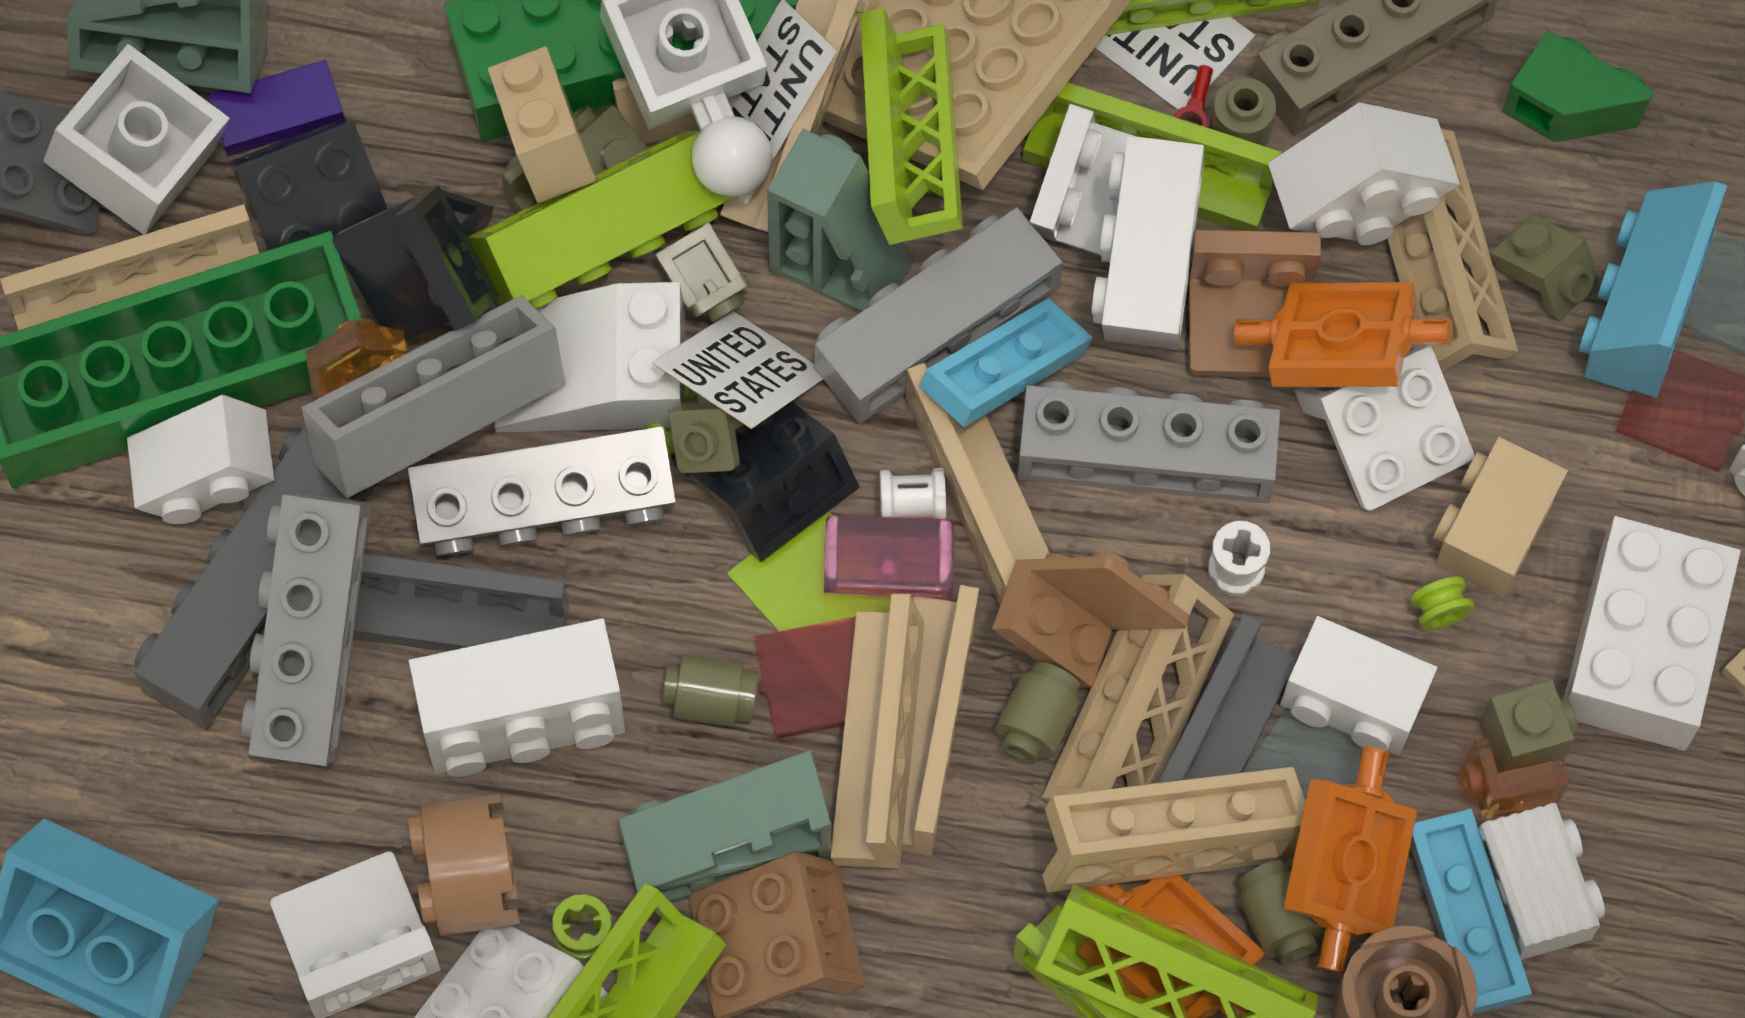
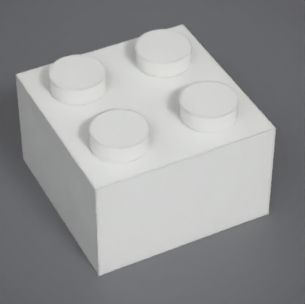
[43,44,230,235]
[1268,102,1460,245]

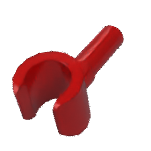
[1173,65,1213,128]

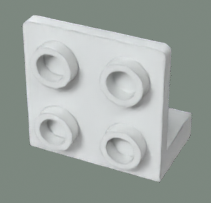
[1030,104,1137,257]
[1294,344,1474,511]
[270,852,441,1018]
[414,926,608,1018]

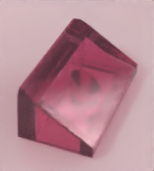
[824,515,954,598]

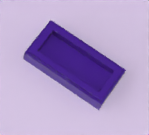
[208,60,344,156]

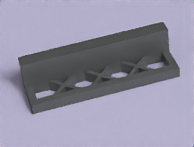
[353,553,569,652]
[1158,614,1298,882]

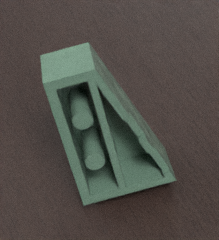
[67,0,267,93]
[767,129,914,313]
[619,750,831,903]

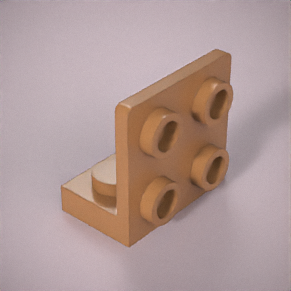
[1189,230,1321,377]
[992,551,1189,688]
[689,851,866,1018]

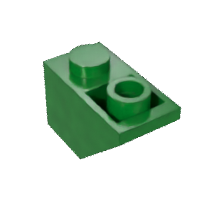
[1502,30,1655,143]

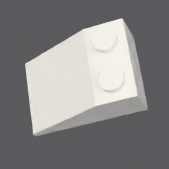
[495,282,685,432]

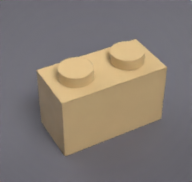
[488,46,596,203]
[1433,437,1568,598]

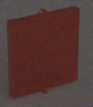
[1615,349,1745,473]
[754,616,856,739]

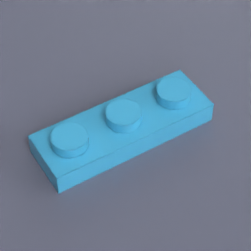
[919,298,1093,427]
[1410,809,1532,1015]

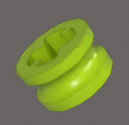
[1410,576,1476,631]
[552,894,611,960]

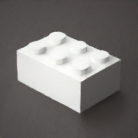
[1091,136,1204,350]
[1564,516,1741,751]
[409,618,626,777]

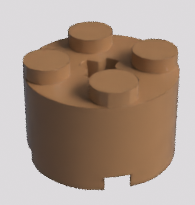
[408,793,521,937]
[1333,925,1477,1018]

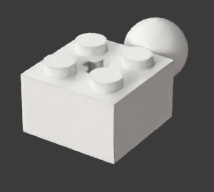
[600,0,772,197]

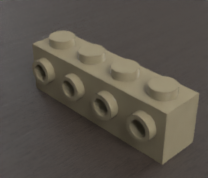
[1252,0,1498,137]

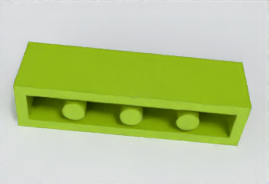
[468,130,733,309]

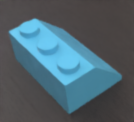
[1579,181,1727,400]
[0,818,219,1018]

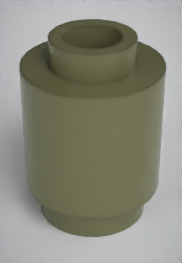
[1209,77,1276,147]
[662,654,758,727]
[995,662,1080,763]
[1238,860,1325,964]

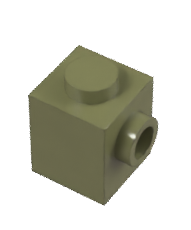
[1480,680,1578,781]

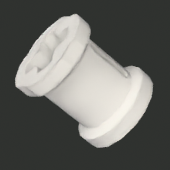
[880,468,946,526]
[1208,521,1270,597]

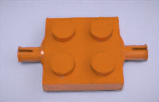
[1234,282,1452,388]
[1283,746,1417,973]
[1078,875,1266,1018]

